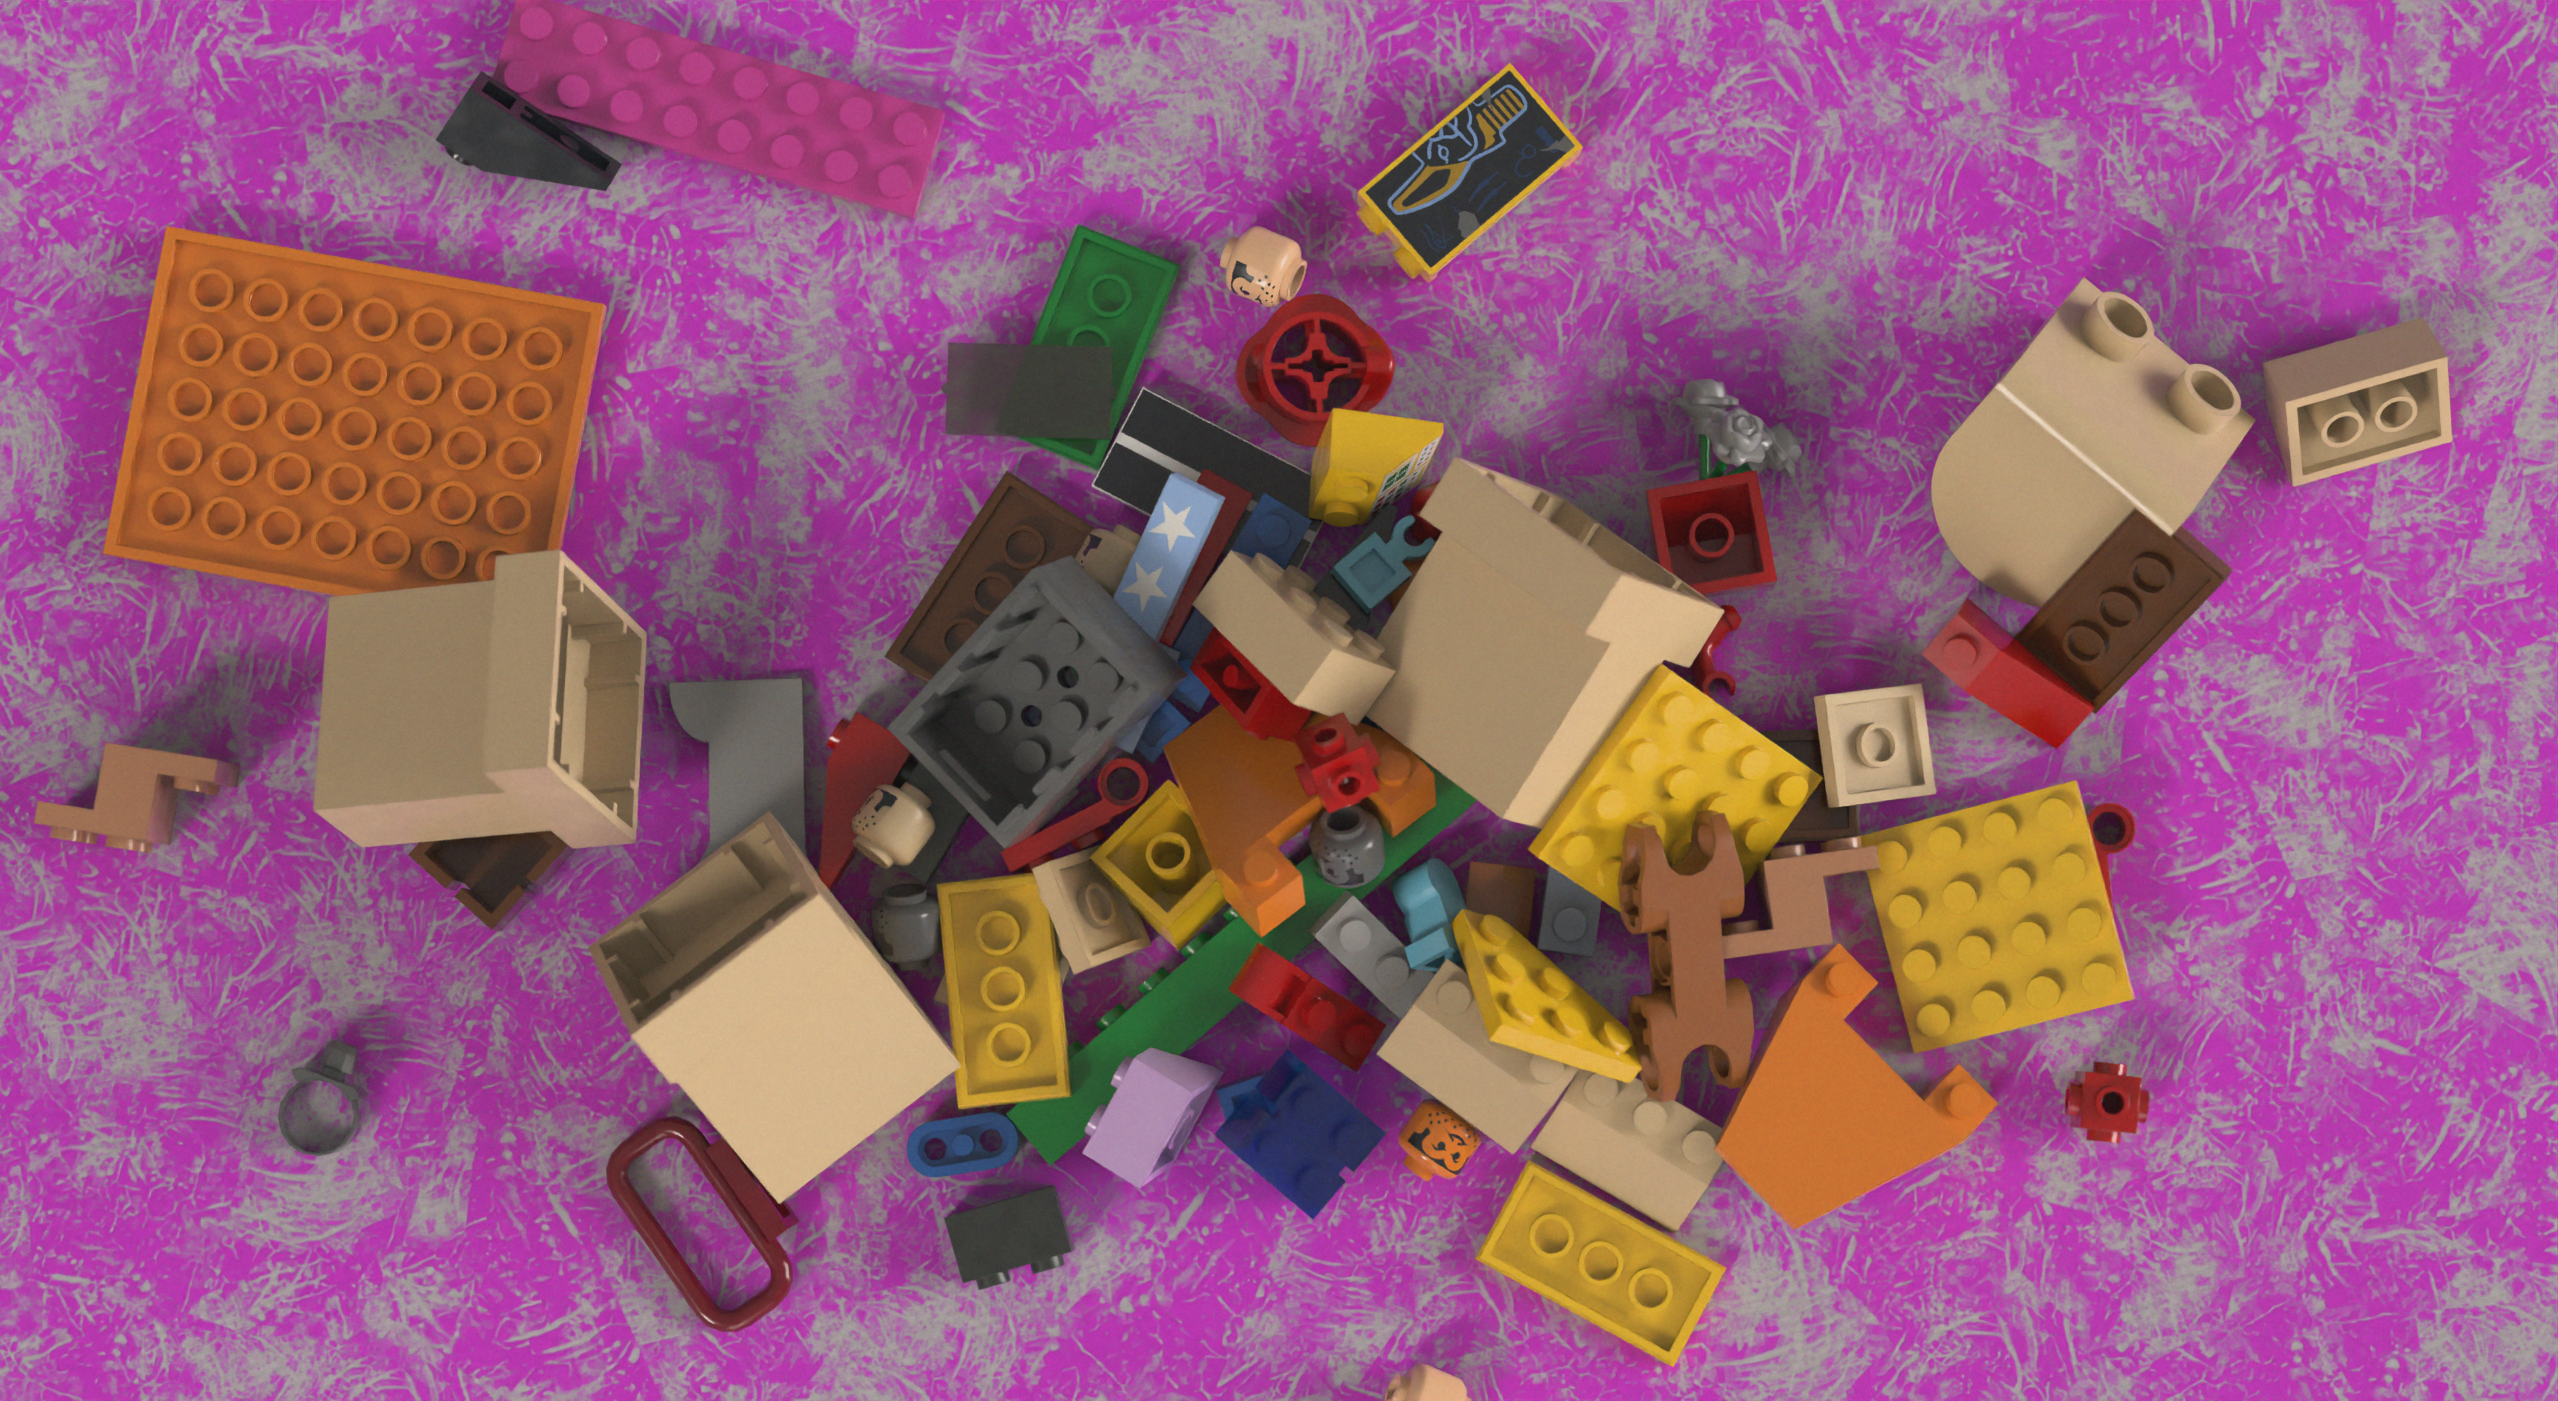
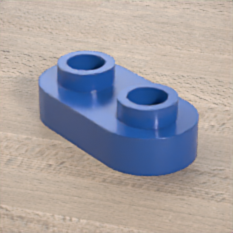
[907,1112,1020,1178]

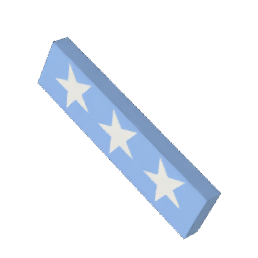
[1113,472,1225,643]

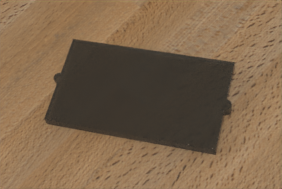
[941,342,1117,440]

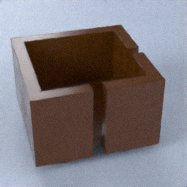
[408,830,577,931]

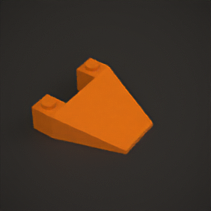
[1163,704,1436,938]
[1714,943,1998,1230]

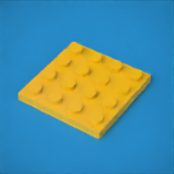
[1528,663,1823,912]
[1858,780,2135,1054]

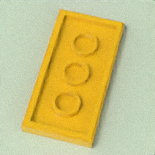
[937,873,1072,1109]
[1475,1160,1726,1367]

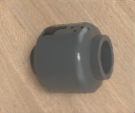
[1309,805,1386,888]
[870,884,943,971]

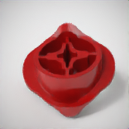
[1234,294,1395,447]

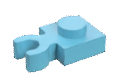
[1331,515,1435,614]

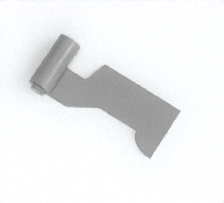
[669,678,807,863]

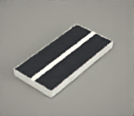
[1091,388,1324,570]

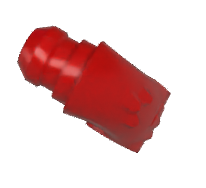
[1692,604,1742,700]

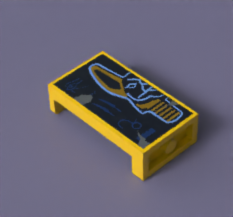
[1356,63,1583,283]

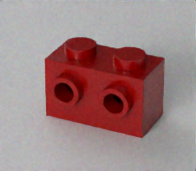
[1189,626,1313,742]

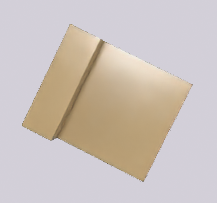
[1365,456,1725,829]
[313,550,647,849]
[588,810,961,1204]

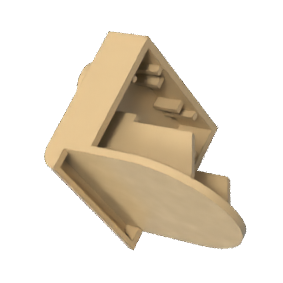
[1931,277,2256,607]

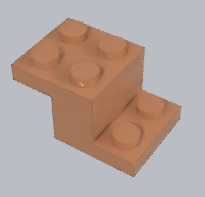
[34,742,240,853]
[1721,836,1880,959]

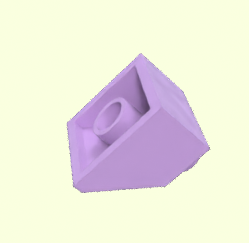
[1082,1047,1223,1188]

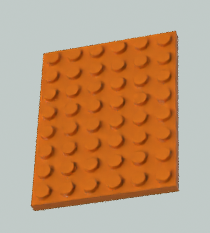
[103,226,607,596]

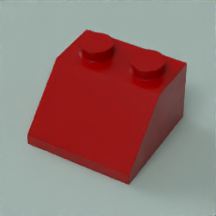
[1645,470,1777,598]

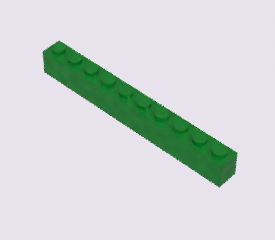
[1006,753,1478,1165]

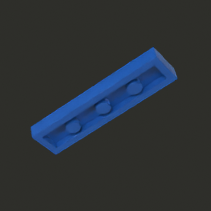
[1170,492,1313,713]

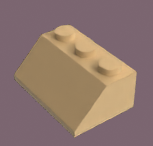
[2263,317,2452,487]
[1376,959,1580,1155]
[1530,1068,1724,1233]

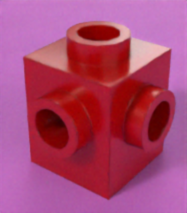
[1291,712,1381,814]
[2065,1061,2149,1143]

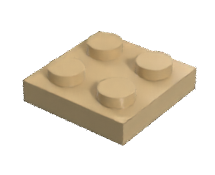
[1814,683,1936,808]
[1032,844,1152,974]

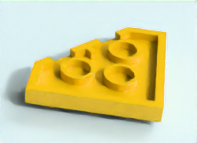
[1451,908,1642,1083]

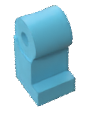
[1392,858,1467,972]

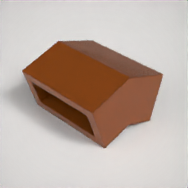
[1465,861,1536,939]

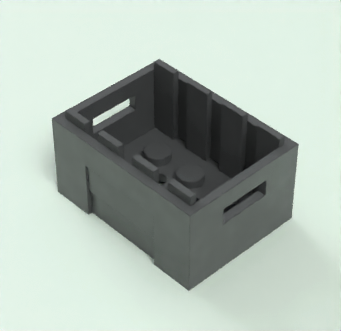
[887,555,1189,849]

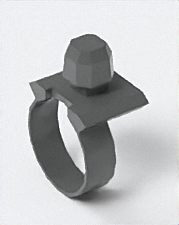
[278,1039,369,1156]

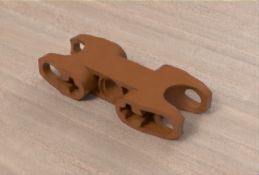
[1618,810,1754,1102]

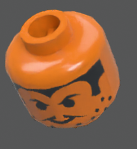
[1398,1099,1482,1182]

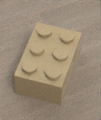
[1192,550,1397,725]

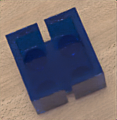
[1214,1048,1387,1219]

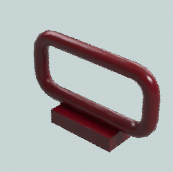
[606,1116,800,1332]

